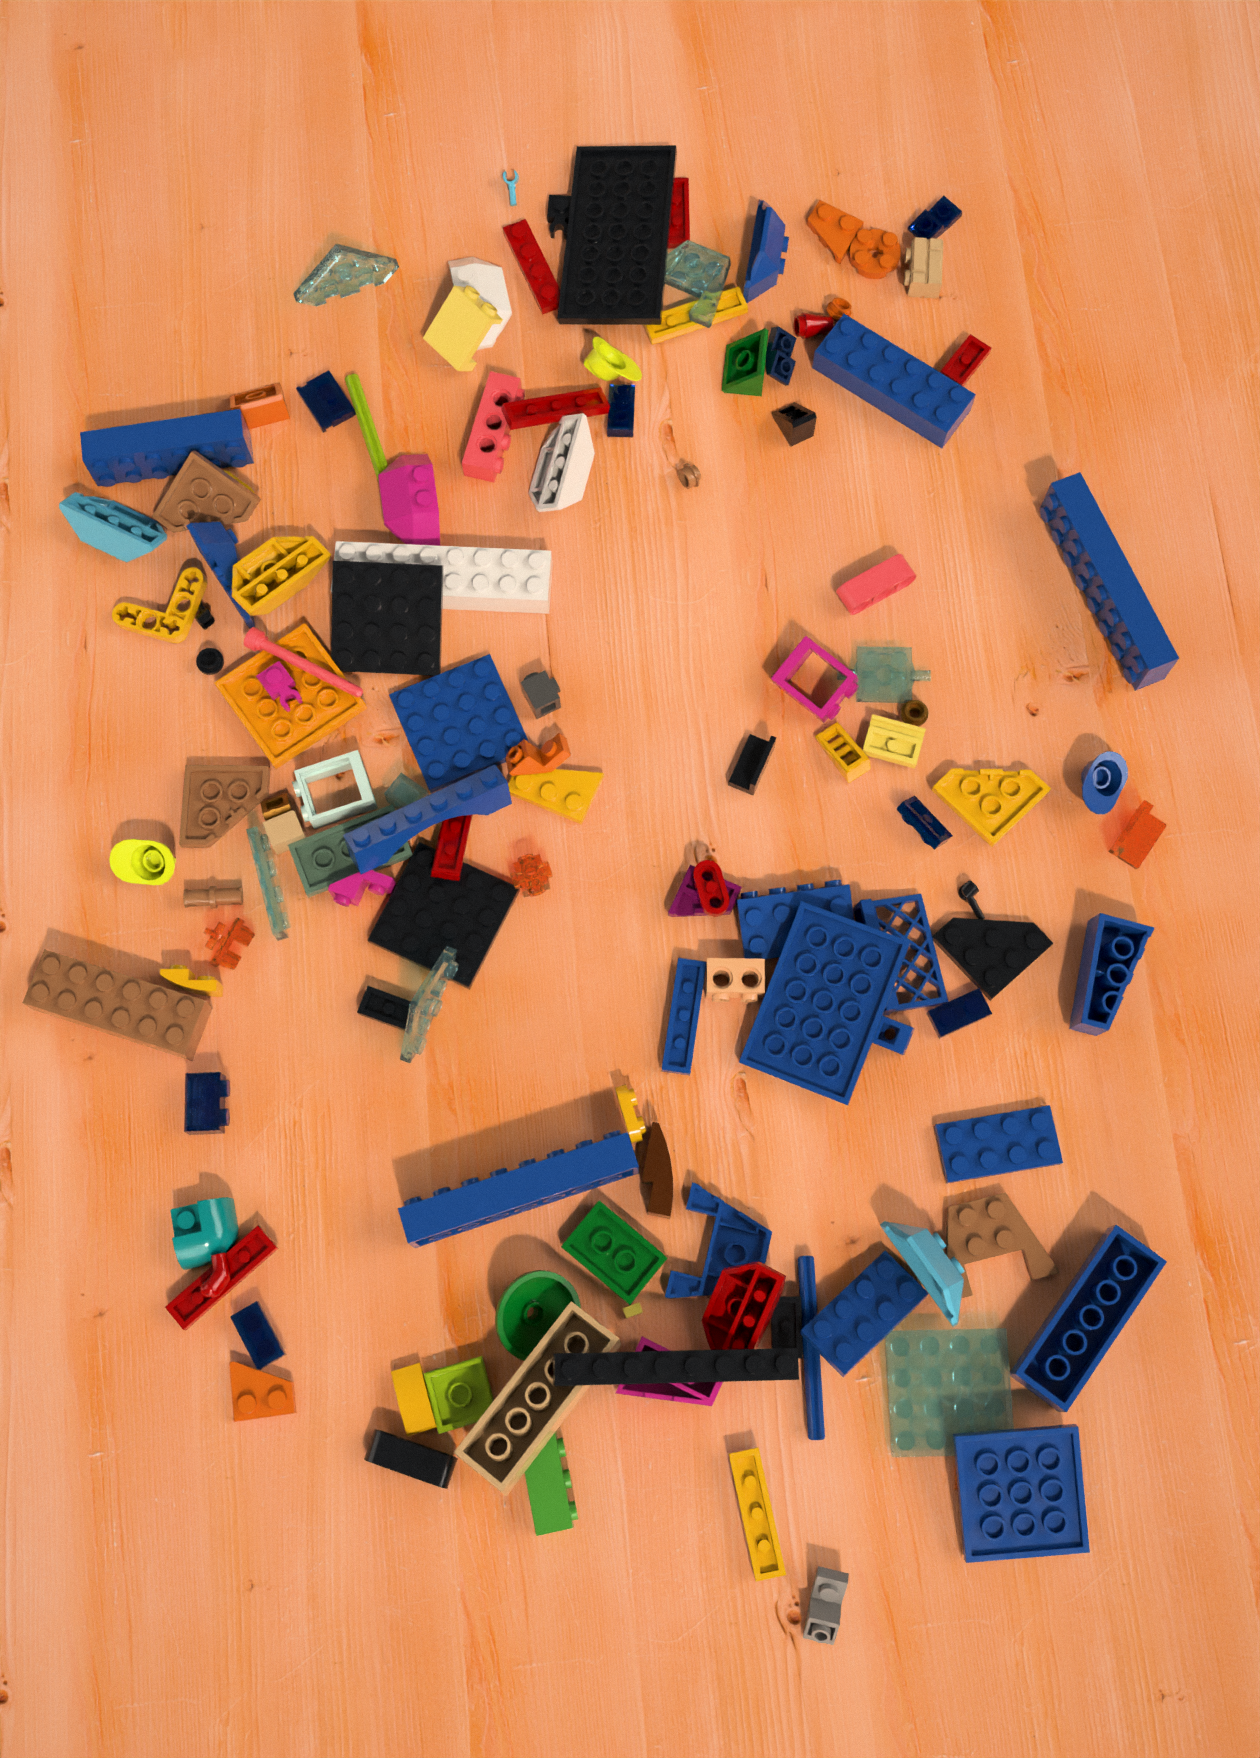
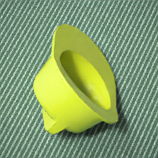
[584,337,642,381]
[109,839,176,885]

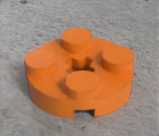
[849,229,901,279]

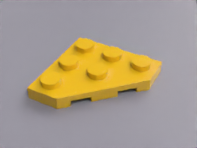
[931,768,1051,847]

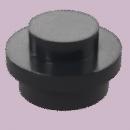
[196,648,224,675]

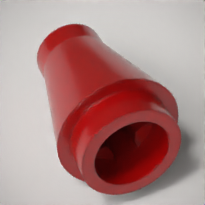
[793,312,834,339]

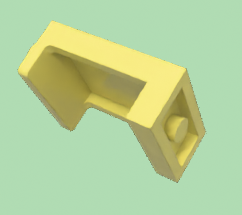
[423,285,503,371]

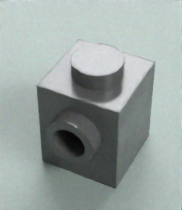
[520,671,561,719]

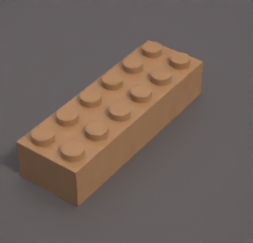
[22,949,213,1061]

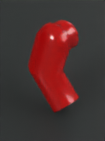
[200,1253,230,1298]

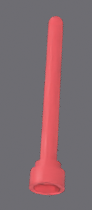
[244,627,363,697]

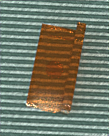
[1108,800,1166,869]

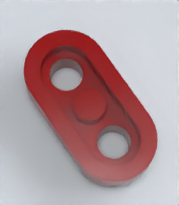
[693,860,730,917]

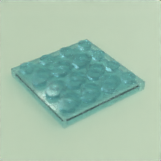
[885,1328,1014,1457]

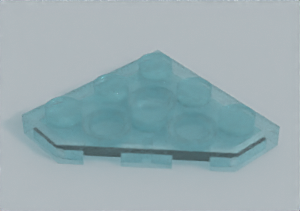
[293,244,399,307]
[400,946,458,1063]

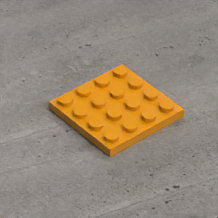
[214,623,367,769]

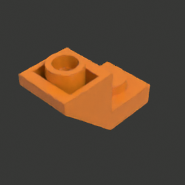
[505,733,571,776]

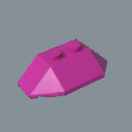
[378,454,440,546]

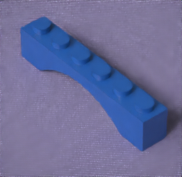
[343,765,512,875]

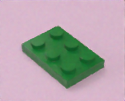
[561,1201,668,1305]

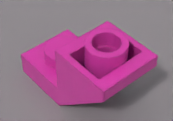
[328,870,396,907]

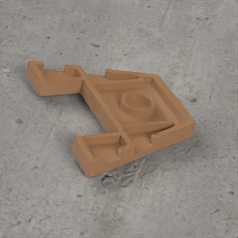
[946,1193,1059,1298]

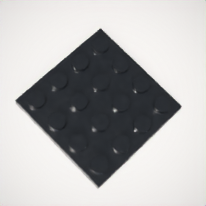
[331,560,444,676]
[368,842,520,990]

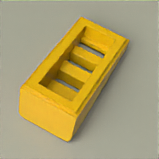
[815,721,871,783]

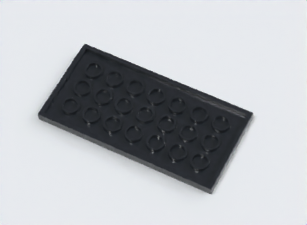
[557,145,677,325]

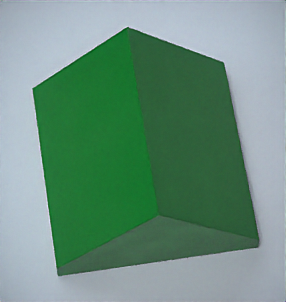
[722,328,768,396]

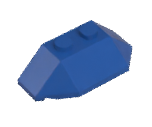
[743,199,789,303]

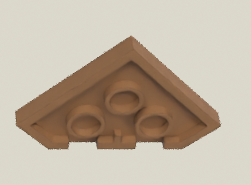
[152,450,261,533]
[179,765,271,848]

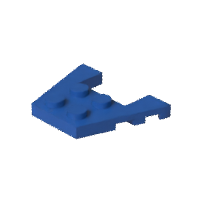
[665,1183,772,1299]

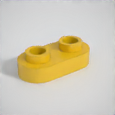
[615,1084,647,1144]

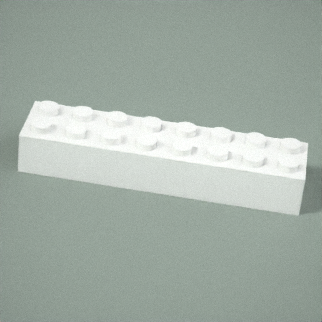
[331,541,553,614]

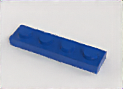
[661,958,706,1076]

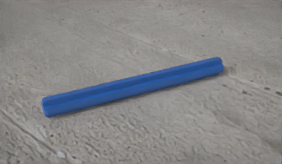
[798,1255,825,1440]

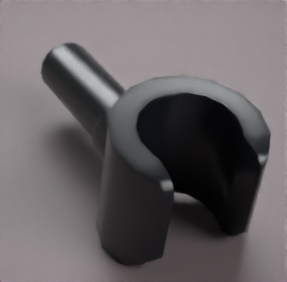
[195,601,215,630]
[958,881,985,920]

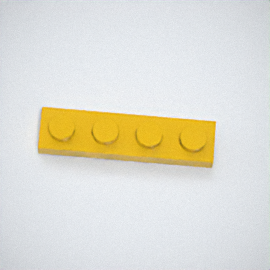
[643,286,748,345]
[728,1447,786,1582]

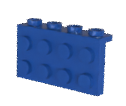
[736,879,854,959]

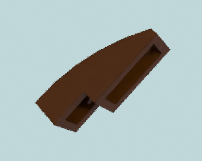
[641,1122,673,1219]

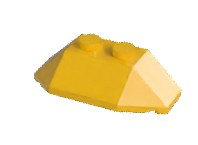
[232,536,332,616]

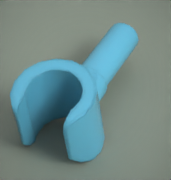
[503,170,519,206]

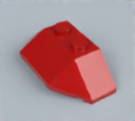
[701,1261,786,1350]

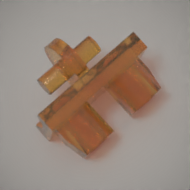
[203,917,255,970]

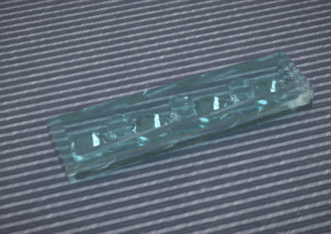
[246,826,291,941]

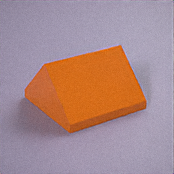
[230,382,290,430]

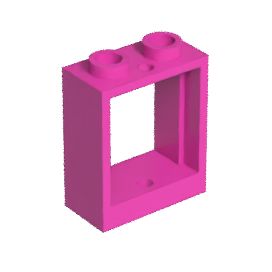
[771,636,859,723]

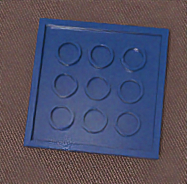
[389,654,529,793]
[953,1424,1090,1563]

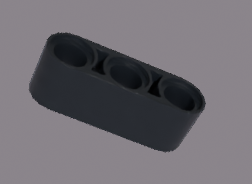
[364,1429,458,1489]

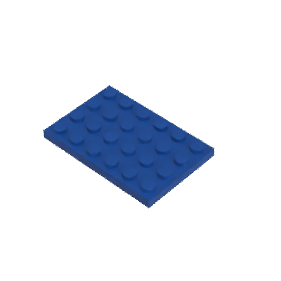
[739,901,911,1105]

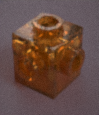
[510,854,553,898]

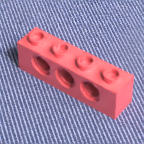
[462,371,525,482]

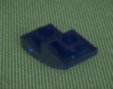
[908,196,962,240]
[607,384,635,437]

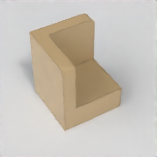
[262,810,307,855]

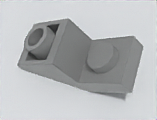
[803,1566,849,1645]

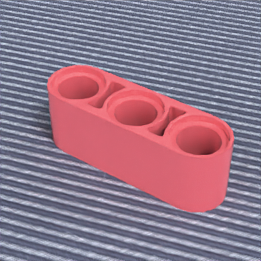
[836,554,917,615]

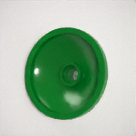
[495,1270,581,1361]

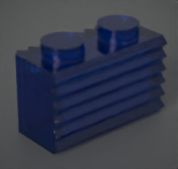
[184,1072,230,1135]

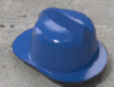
[1081,751,1128,814]

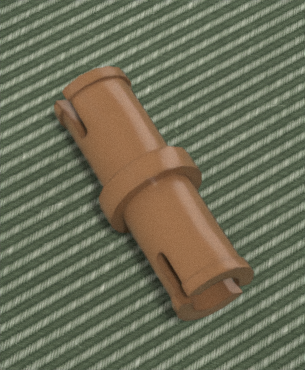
[183,886,243,909]

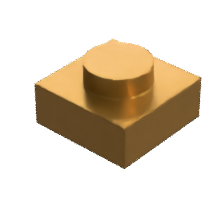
[260,793,292,821]

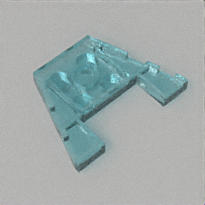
[665,240,731,328]

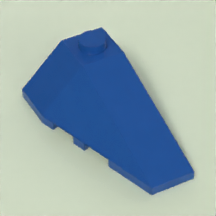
[186,522,255,629]

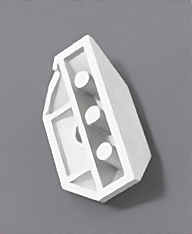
[448,257,512,350]
[528,413,595,512]

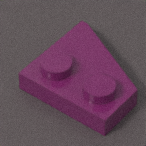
[668,865,742,917]

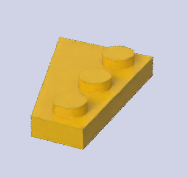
[508,769,604,825]

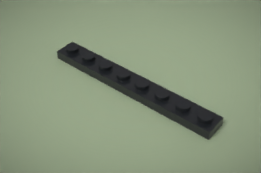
[553,1348,799,1386]

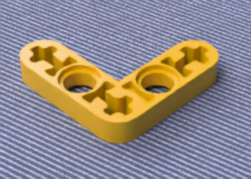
[112,567,208,644]

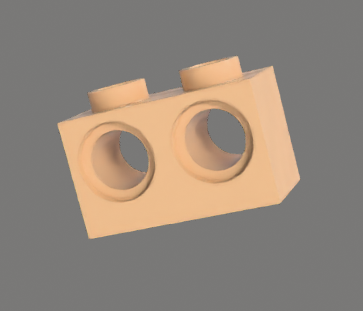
[706,958,765,1003]

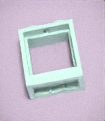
[292,750,378,829]

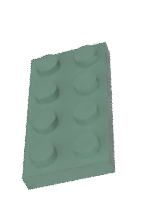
[288,804,413,898]

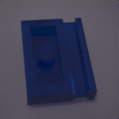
[296,370,356,433]

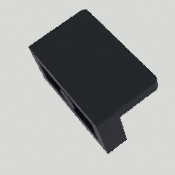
[728,734,777,796]

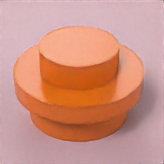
[826,298,852,322]

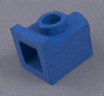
[872,1016,915,1055]

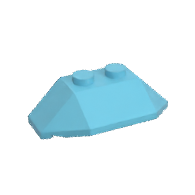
[59,492,167,562]
[880,1221,965,1327]

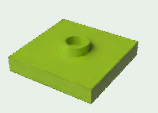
[423,1356,494,1434]

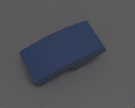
[766,327,797,386]

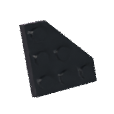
[932,918,1053,1001]

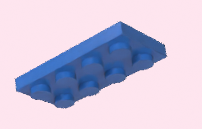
[934,1105,1063,1184]
[800,1251,929,1378]

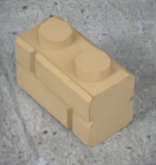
[904,237,943,299]

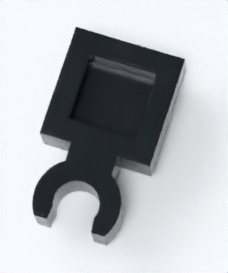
[547,195,571,239]

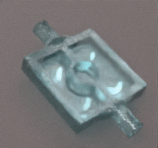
[837,646,931,703]

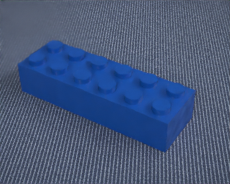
[812,314,976,448]
[80,409,254,487]
[1008,1225,1167,1412]

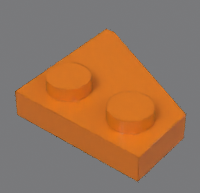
[807,200,864,264]
[229,1361,297,1422]

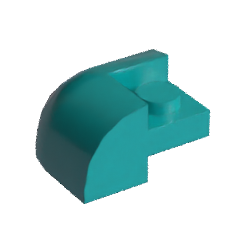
[170,1197,239,1270]

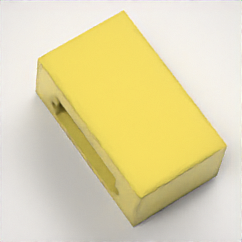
[623,1303,643,1319]

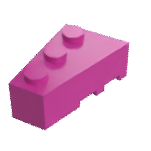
[616,1337,723,1406]

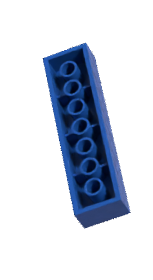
[1040,472,1179,691]
[398,1130,639,1248]

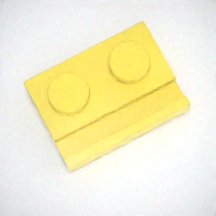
[862,714,926,769]

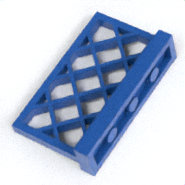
[853,894,948,1016]

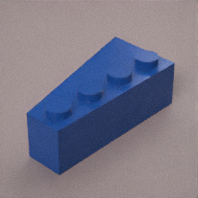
[1069,913,1154,1036]

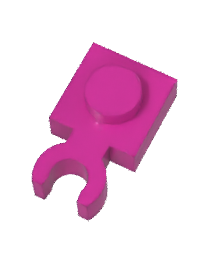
[256,661,303,712]

